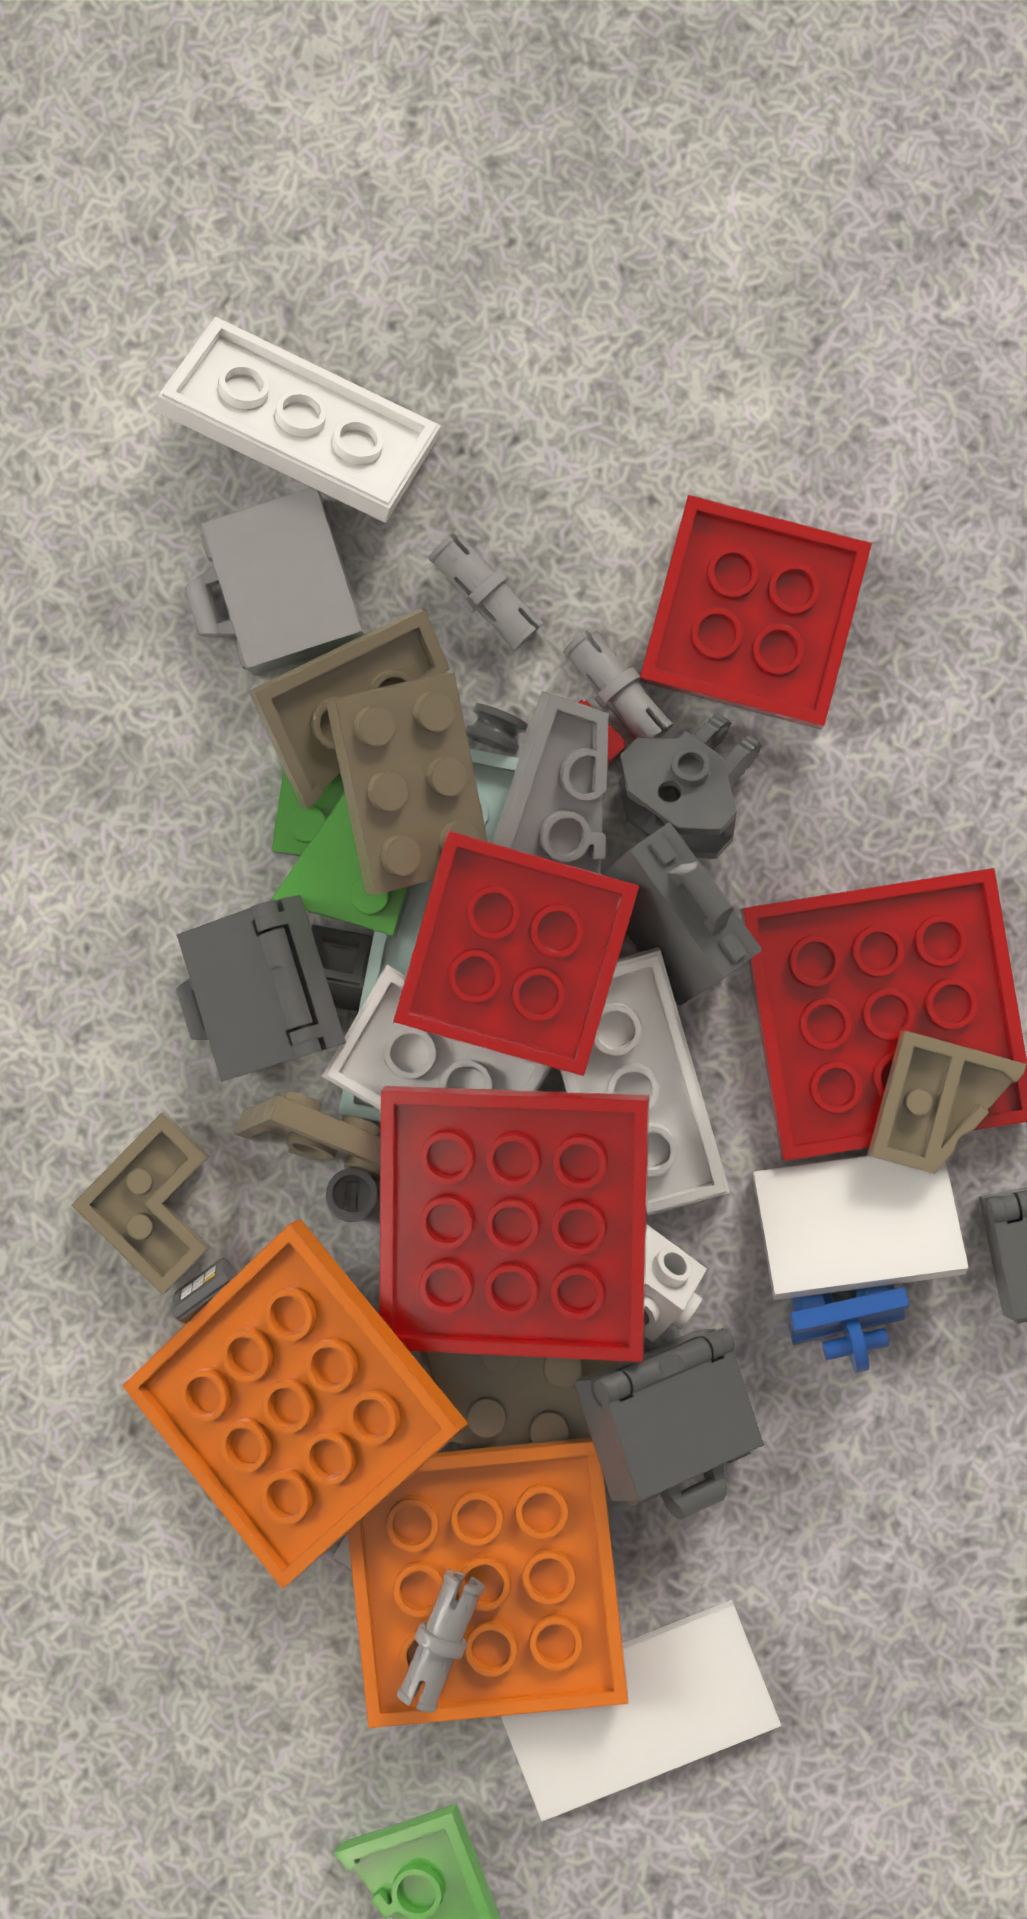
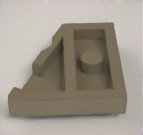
[868,1031,1026,1174]

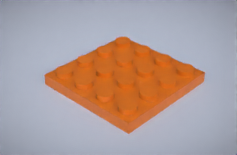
[122,1219,469,1589]
[348,1437,628,1728]

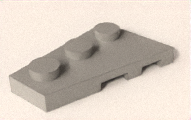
[492,691,609,874]

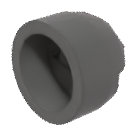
[326,1168,378,1222]

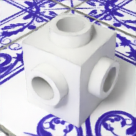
[644,1225,707,1342]

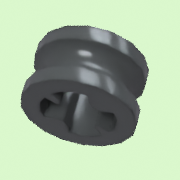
[466,703,528,755]

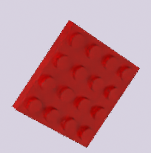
[740,868,1027,1161]
[379,1086,650,1362]

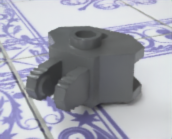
[619,712,762,859]

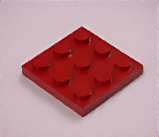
[639,495,872,730]
[393,830,639,1076]

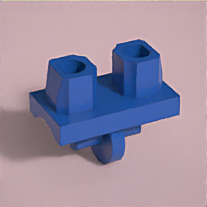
[788,1284,910,1373]

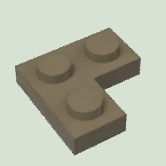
[71,1112,211,1295]

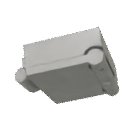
[185,487,366,676]

